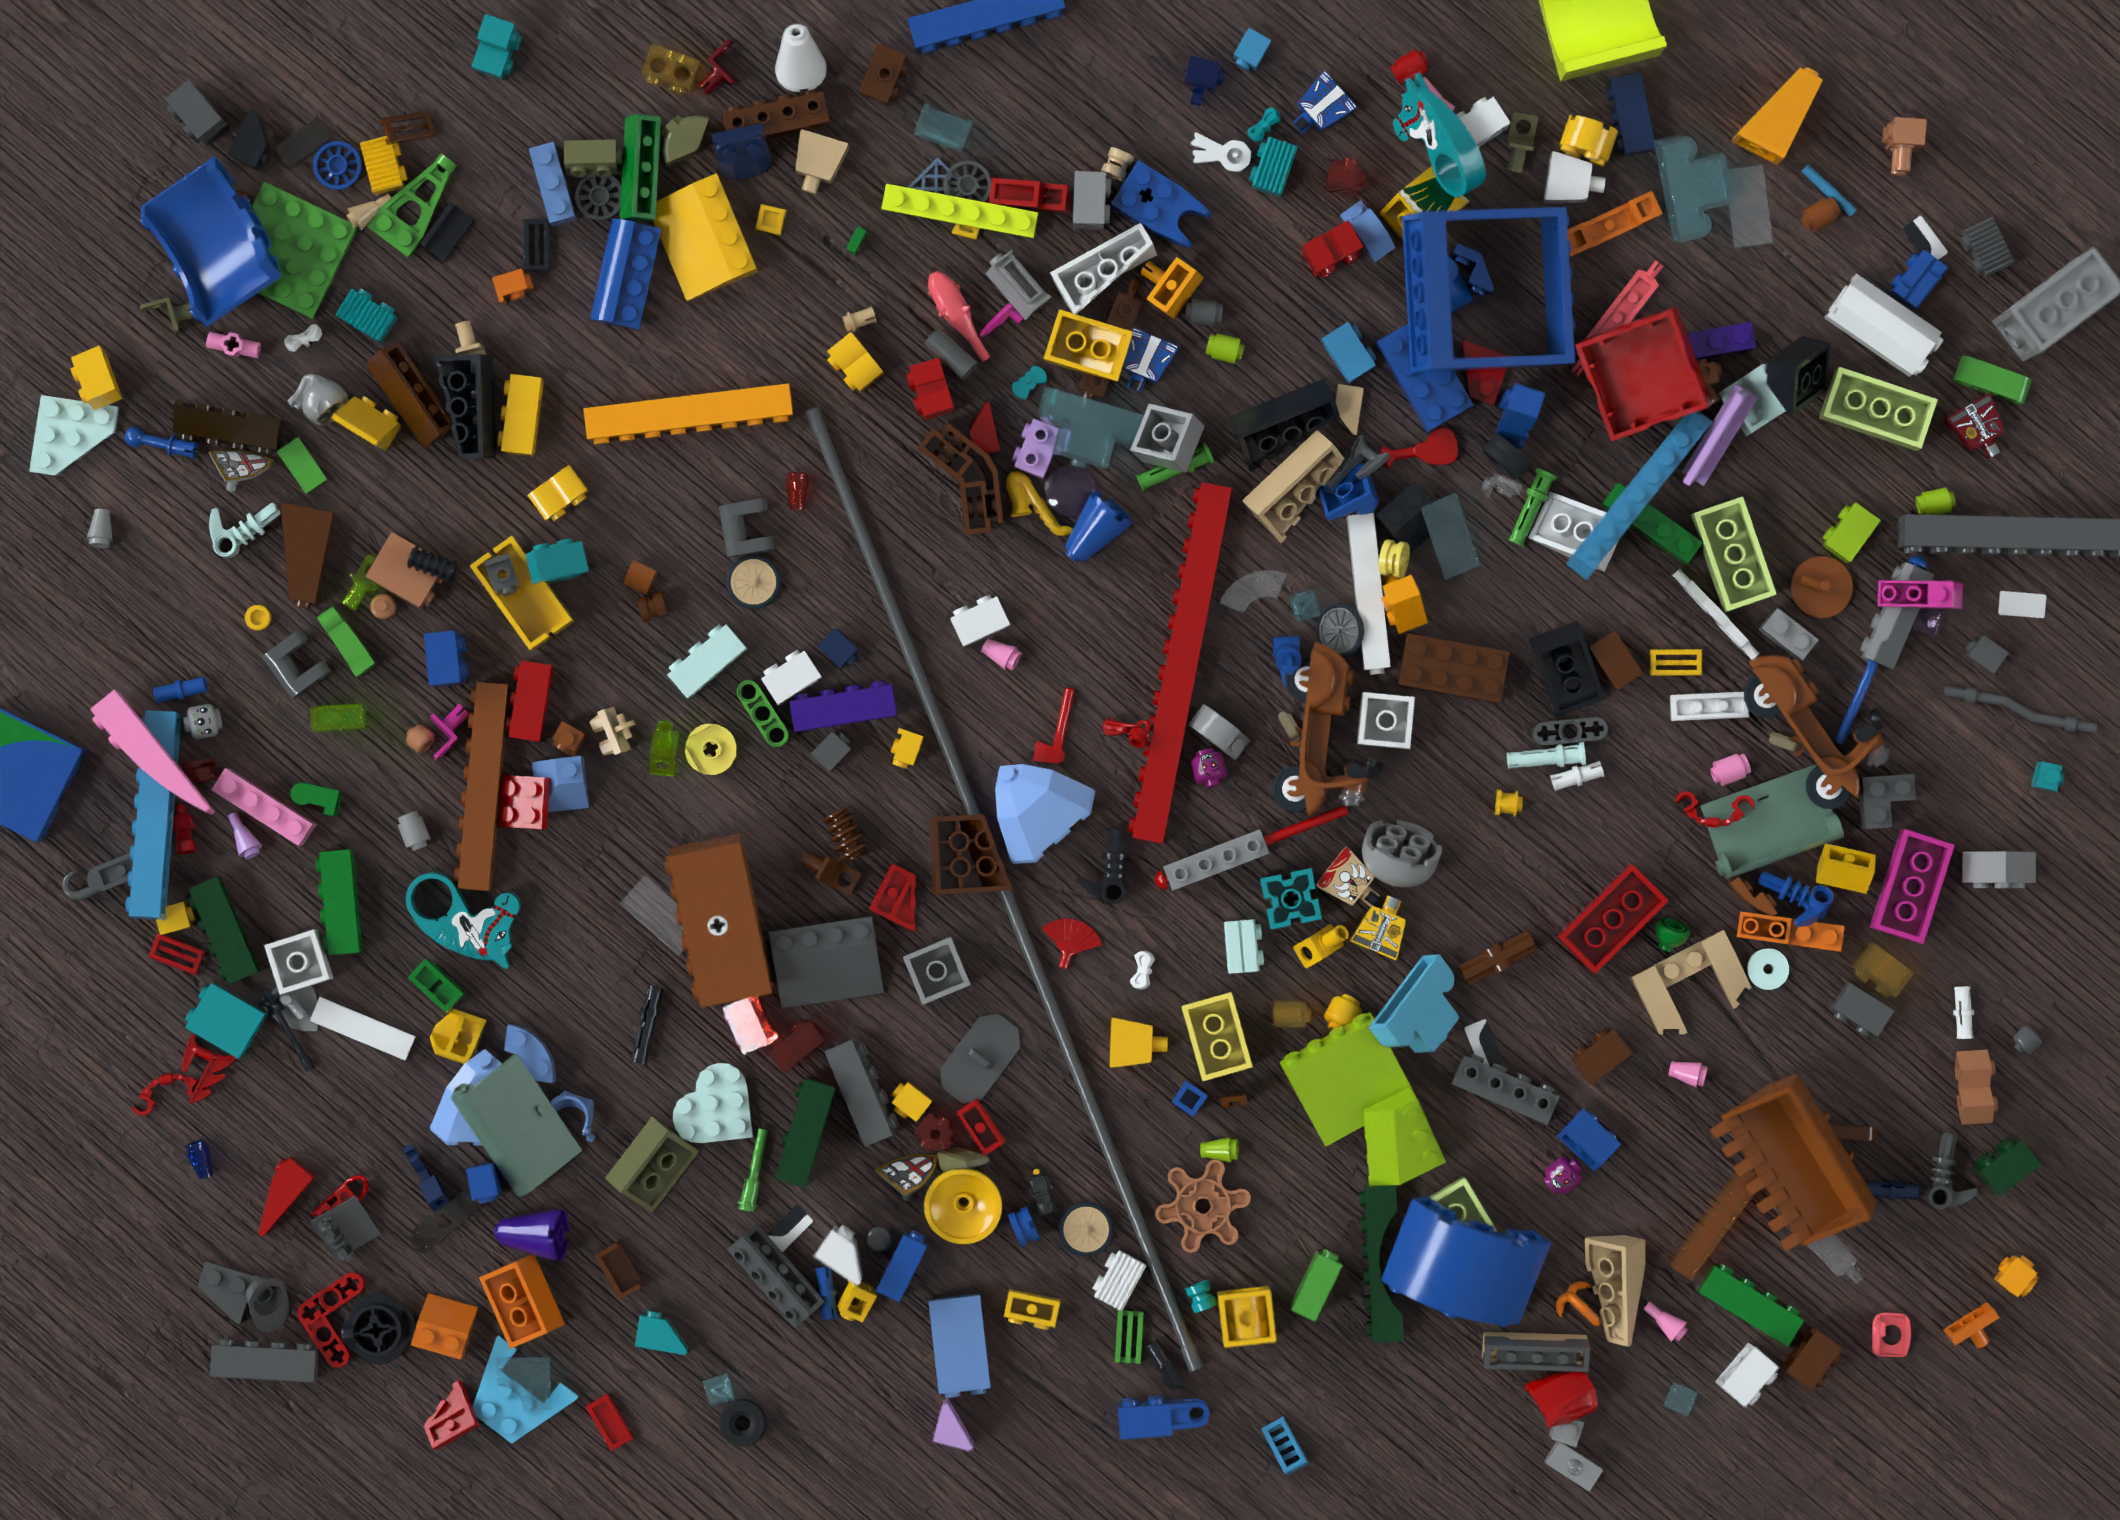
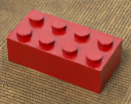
[1556,864,1669,974]

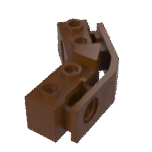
[918,422,1003,535]

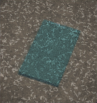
[1421,493,1480,580]

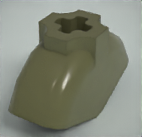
[661,115,711,166]

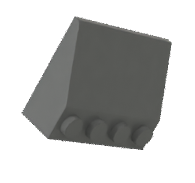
[769,916,884,1008]

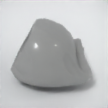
[287,374,349,426]

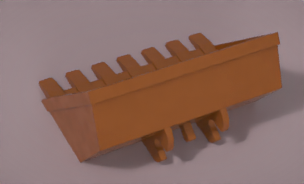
[1710,1074,1878,1251]

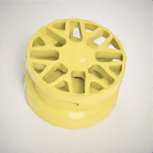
[1379,539,1410,578]

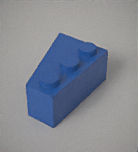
[1495,384,1545,449]

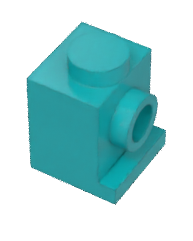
[2031,761,2064,793]

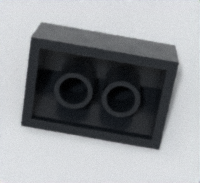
[1765,336,1830,415]

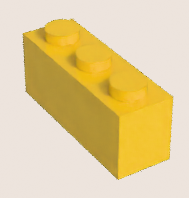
[498,374,544,457]

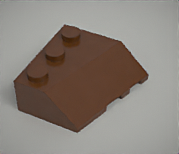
[929,814,1013,895]

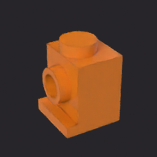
[492,269,534,305]

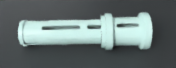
[1507,742,1586,769]

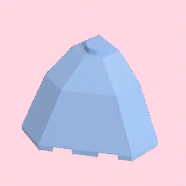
[995,764,1095,864]
[430,1049,502,1145]

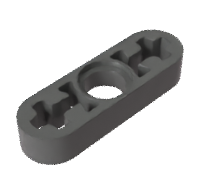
[1532,717,1608,745]

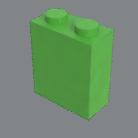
[1290,1249,1342,1321]

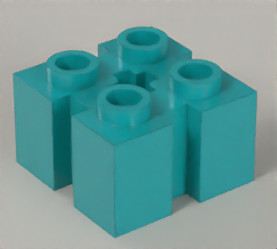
[1260,868,1322,929]

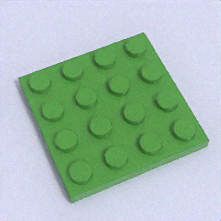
[252,182,358,320]

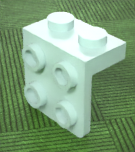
[1718,364,1785,436]

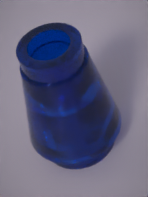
[184,1139,213,1179]

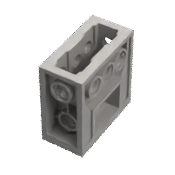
[1992,247,2120,362]

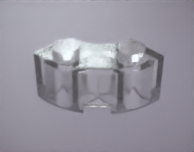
[1219,570,1287,614]

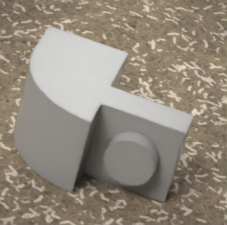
[1188,704,1251,760]

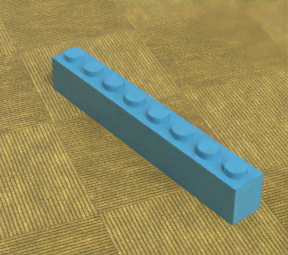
[1566,411,1712,580]
[126,710,182,920]

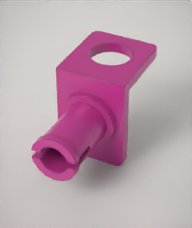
[430,704,469,762]

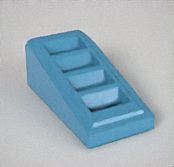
[1261,1416,1310,1476]

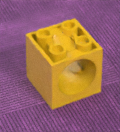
[1217,1286,1276,1348]

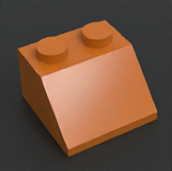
[411,1293,478,1360]

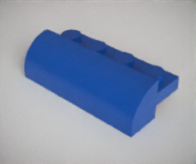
[590,219,662,330]

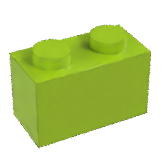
[1822,502,1881,564]

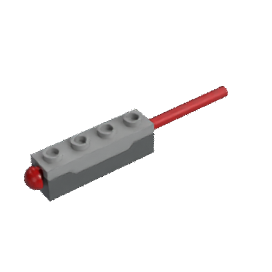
[1155,805,1349,891]

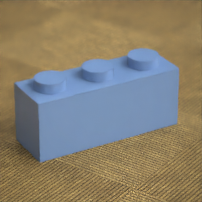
[529,142,577,227]

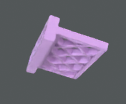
[1682,384,1759,486]

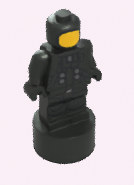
[1029,1165,1057,1216]

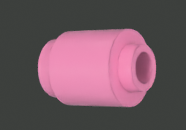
[1710,754,1751,786]

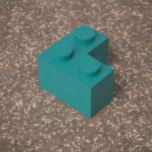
[471,14,522,80]
[525,538,589,585]

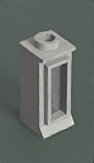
[985,250,1051,321]

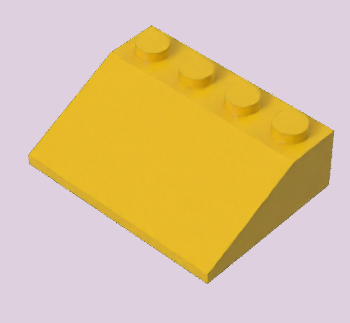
[653,173,758,302]

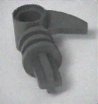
[1925,1133,1978,1209]

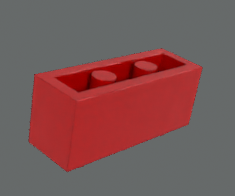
[506,660,554,742]

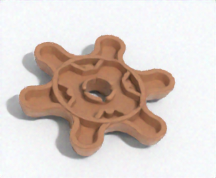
[1155,1159,1251,1253]

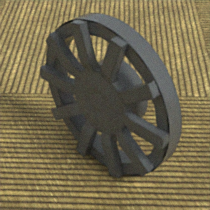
[943,161,991,202]

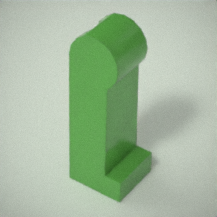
[317,605,378,678]

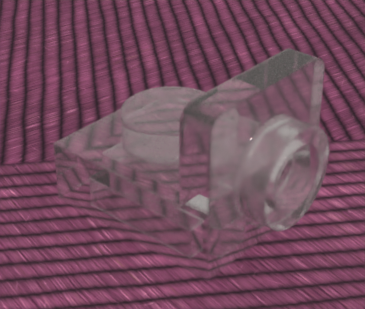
[1481,473,1523,499]

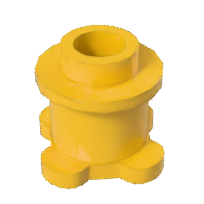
[1495,789,1523,817]

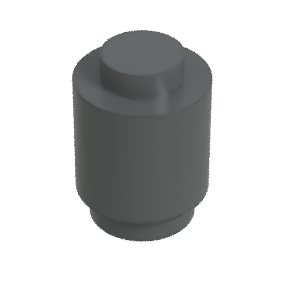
[1185,298,1223,326]

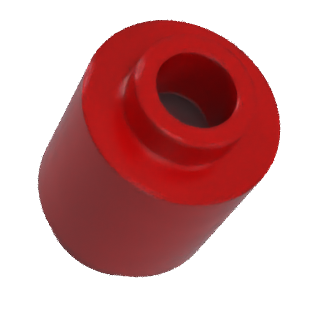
[1390,49,1430,85]

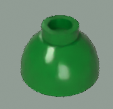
[1655,918,1691,952]

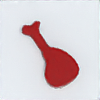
[1379,428,1458,469]

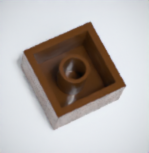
[1780,1326,1842,1391]

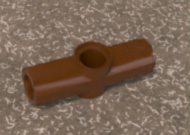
[1458,930,1537,986]

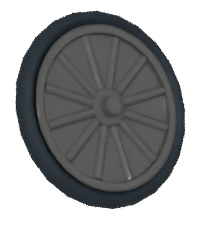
[1316,603,1364,658]

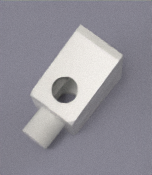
[1543,151,1605,204]

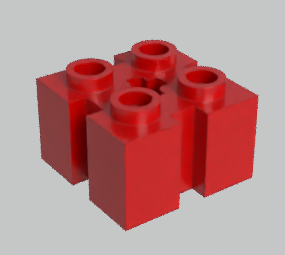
[1301,220,1363,279]
[906,358,955,421]

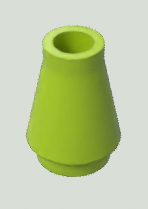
[1200,1137,1239,1162]

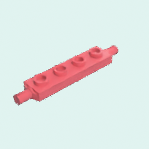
[1570,260,1664,377]

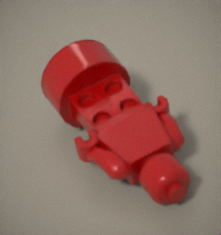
[173,804,196,855]

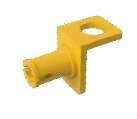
[1293,924,1349,968]

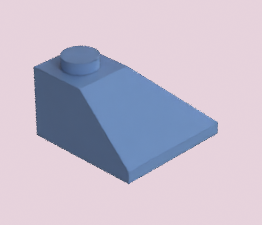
[532,756,589,812]

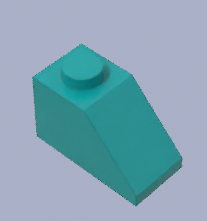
[635,1310,688,1355]

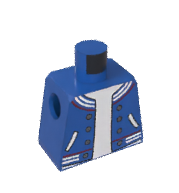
[1293,70,1357,134]
[1123,327,1178,393]

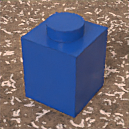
[1171,1080,1208,1117]

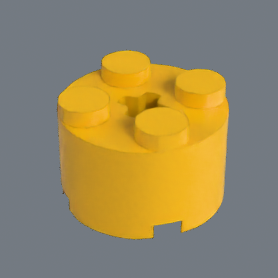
[1559,115,1618,167]

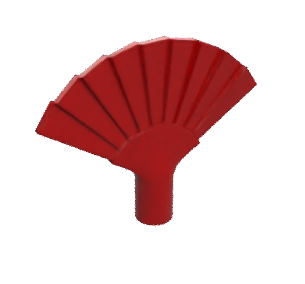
[1042,918,1102,970]

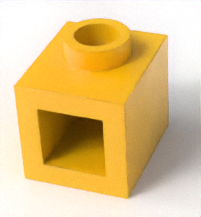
[892,1081,933,1122]

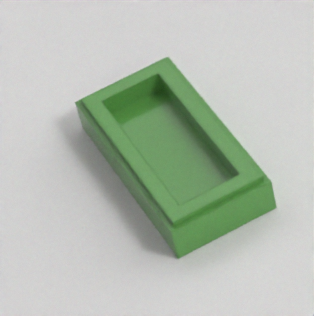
[277,437,328,494]

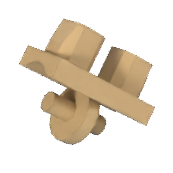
[590,707,636,755]

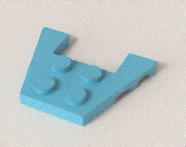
[473,1334,579,1443]

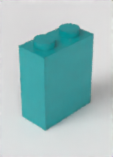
[185,982,269,1059]

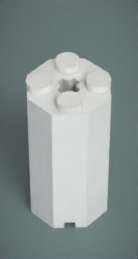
[1824,273,1944,377]

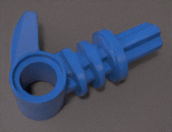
[1273,636,1302,687]
[1758,871,1834,927]

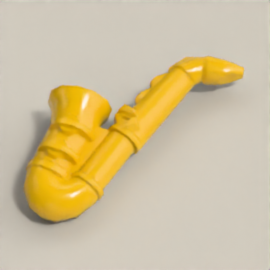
[1006,471,1073,536]

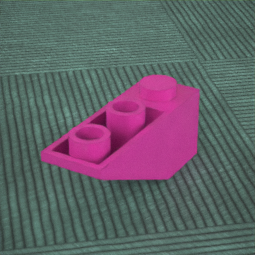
[1877,580,1963,609]

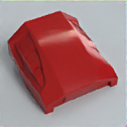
[1524,1371,1598,1428]

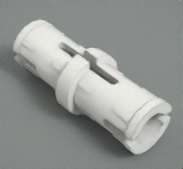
[1550,761,1605,791]
[1953,986,1974,1039]

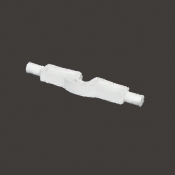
[1672,569,1760,660]

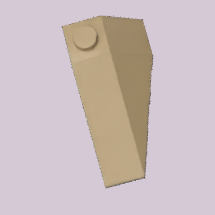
[1585,1235,1646,1347]

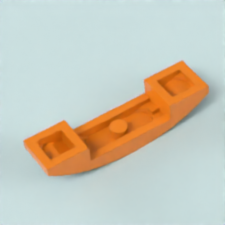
[1567,191,1663,257]

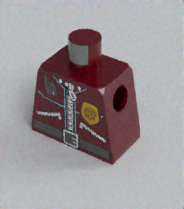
[1943,393,2004,459]

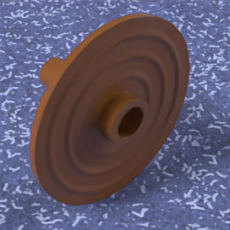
[1791,556,1853,618]

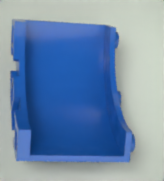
[140,156,282,327]
[1381,1197,1551,1327]

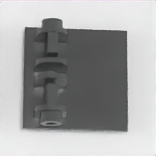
[310,1196,381,1262]

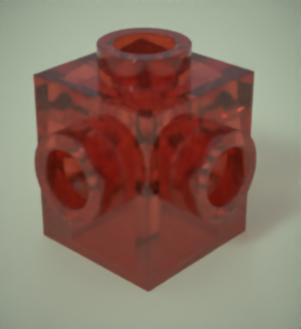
[913,1112,955,1152]

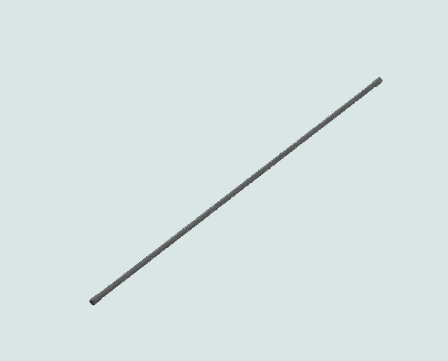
[805,407,1204,1372]

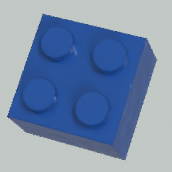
[424,630,470,687]

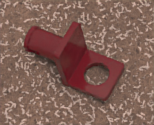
[697,39,738,96]

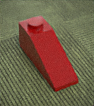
[258,1157,317,1237]

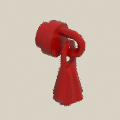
[1102,718,1151,748]

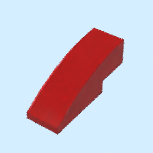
[989,178,1074,214]

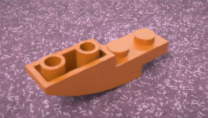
[1737,911,1845,952]

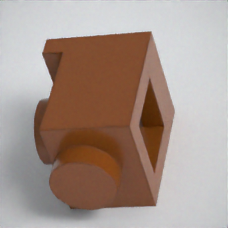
[552,721,587,757]

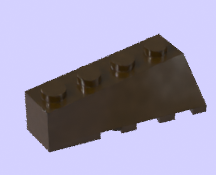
[173,399,284,455]

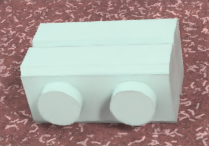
[1224,919,1264,974]

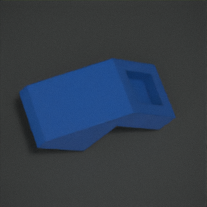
[1452,243,1494,297]

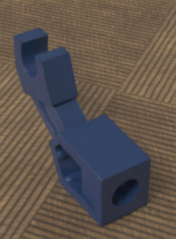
[403,1144,451,1211]

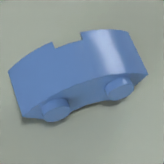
[504,1024,556,1083]

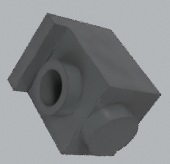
[484,553,521,597]

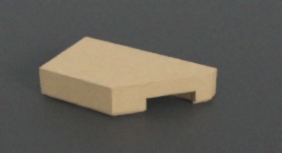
[1335,384,1364,436]

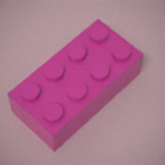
[1869,829,1955,944]

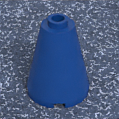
[1065,490,1133,563]

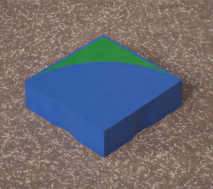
[0,707,88,842]

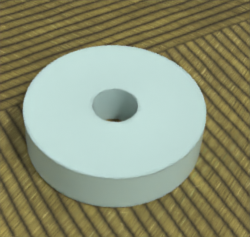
[1746,948,1789,990]

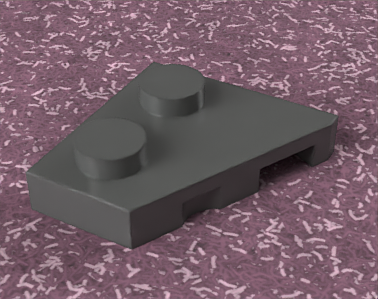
[198,1261,255,1324]

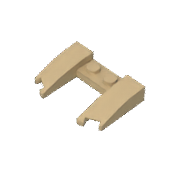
[1630,930,1752,1034]

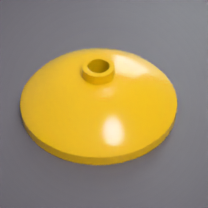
[924,1168,1002,1244]

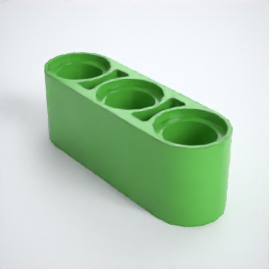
[1953,355,2032,405]
[737,680,789,747]

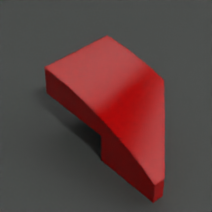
[969,400,1000,456]

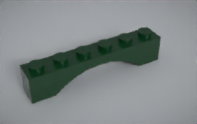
[1359,1185,1404,1343]

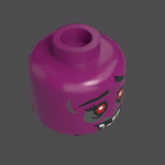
[1191,748,1228,788]
[1543,1156,1583,1195]

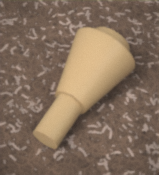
[346,194,391,230]

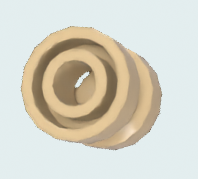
[1101,147,1134,181]

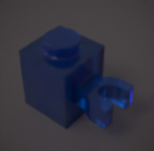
[1184,56,1224,106]

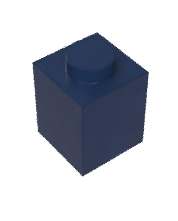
[817,628,858,668]

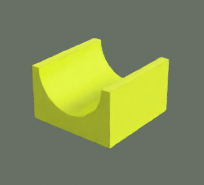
[1539,0,1667,82]

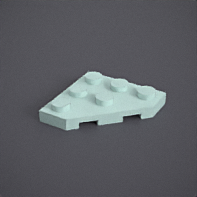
[29,395,119,476]

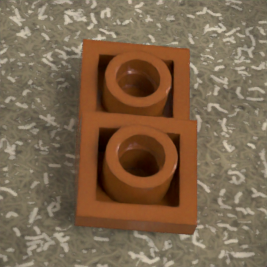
[1728,877,1777,916]

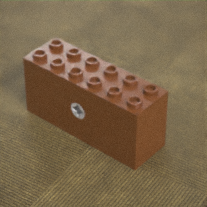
[665,833,773,1008]

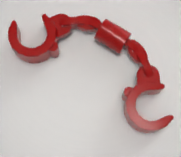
[1675,791,1755,828]
[132,1073,210,1116]

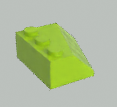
[1363,1087,1446,1185]

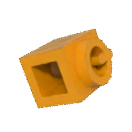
[1994,1255,2039,1297]

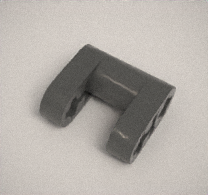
[924,328,978,381]
[718,498,775,558]
[262,629,332,699]

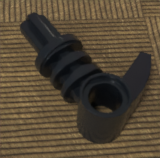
[1077,828,1128,904]

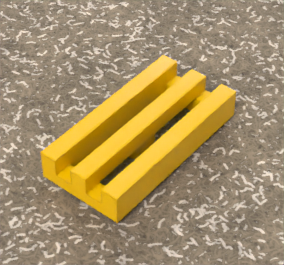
[1649,649,1702,676]

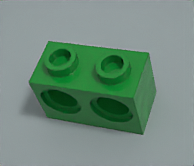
[408,958,466,1013]

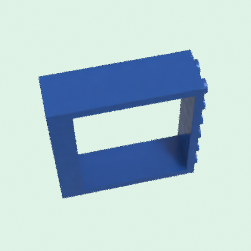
[1402,207,1577,373]

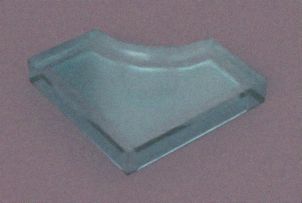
[497,1357,551,1411]

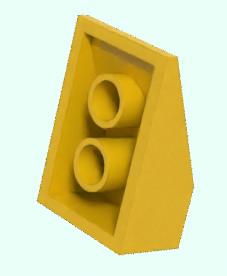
[1044,309,1133,382]
[331,396,402,451]

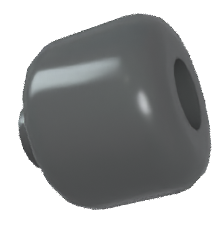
[2013,1025,2043,1054]
[867,1226,893,1252]

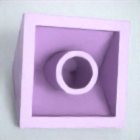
[933,1398,974,1451]

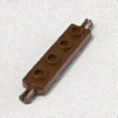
[1077,279,1142,412]

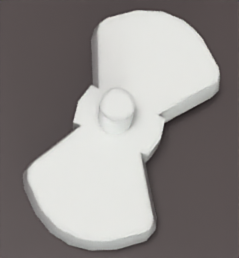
[284,324,322,352]
[1130,951,1155,990]

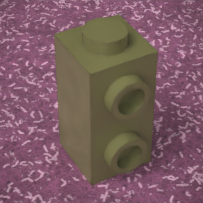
[564,139,623,178]

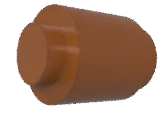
[1801,197,1841,233]

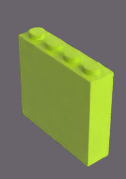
[1279,1012,1416,1147]

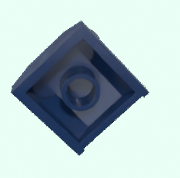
[712,123,772,180]

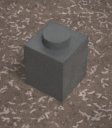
[1965,635,2009,675]
[811,731,852,772]

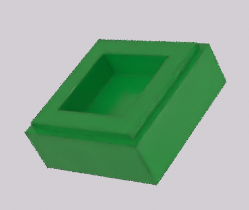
[846,227,867,256]

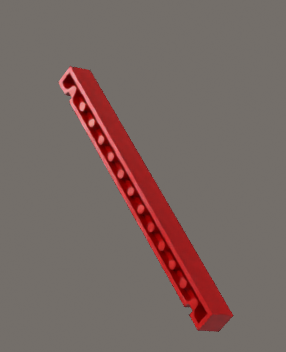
[1128,482,1232,844]

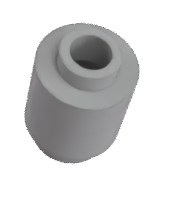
[398,811,430,851]

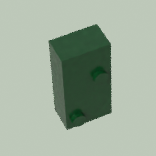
[775,1077,837,1188]

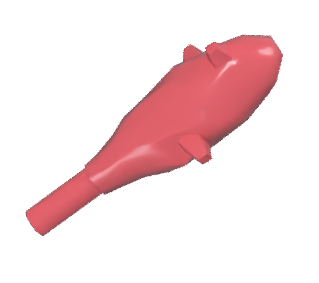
[928,270,990,362]

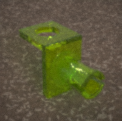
[342,554,379,611]
[649,720,679,777]

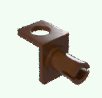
[801,851,862,896]

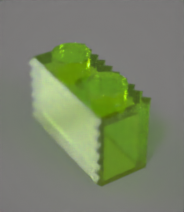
[310,703,367,733]

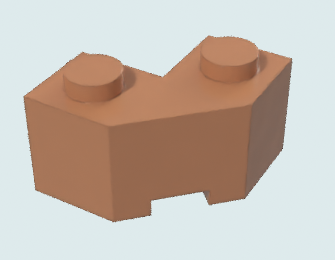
[1955,1050,1998,1125]

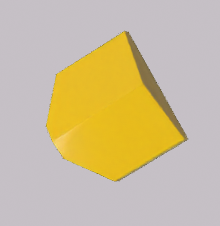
[430,1009,486,1064]

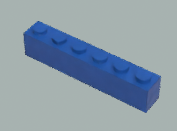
[908,0,1065,54]

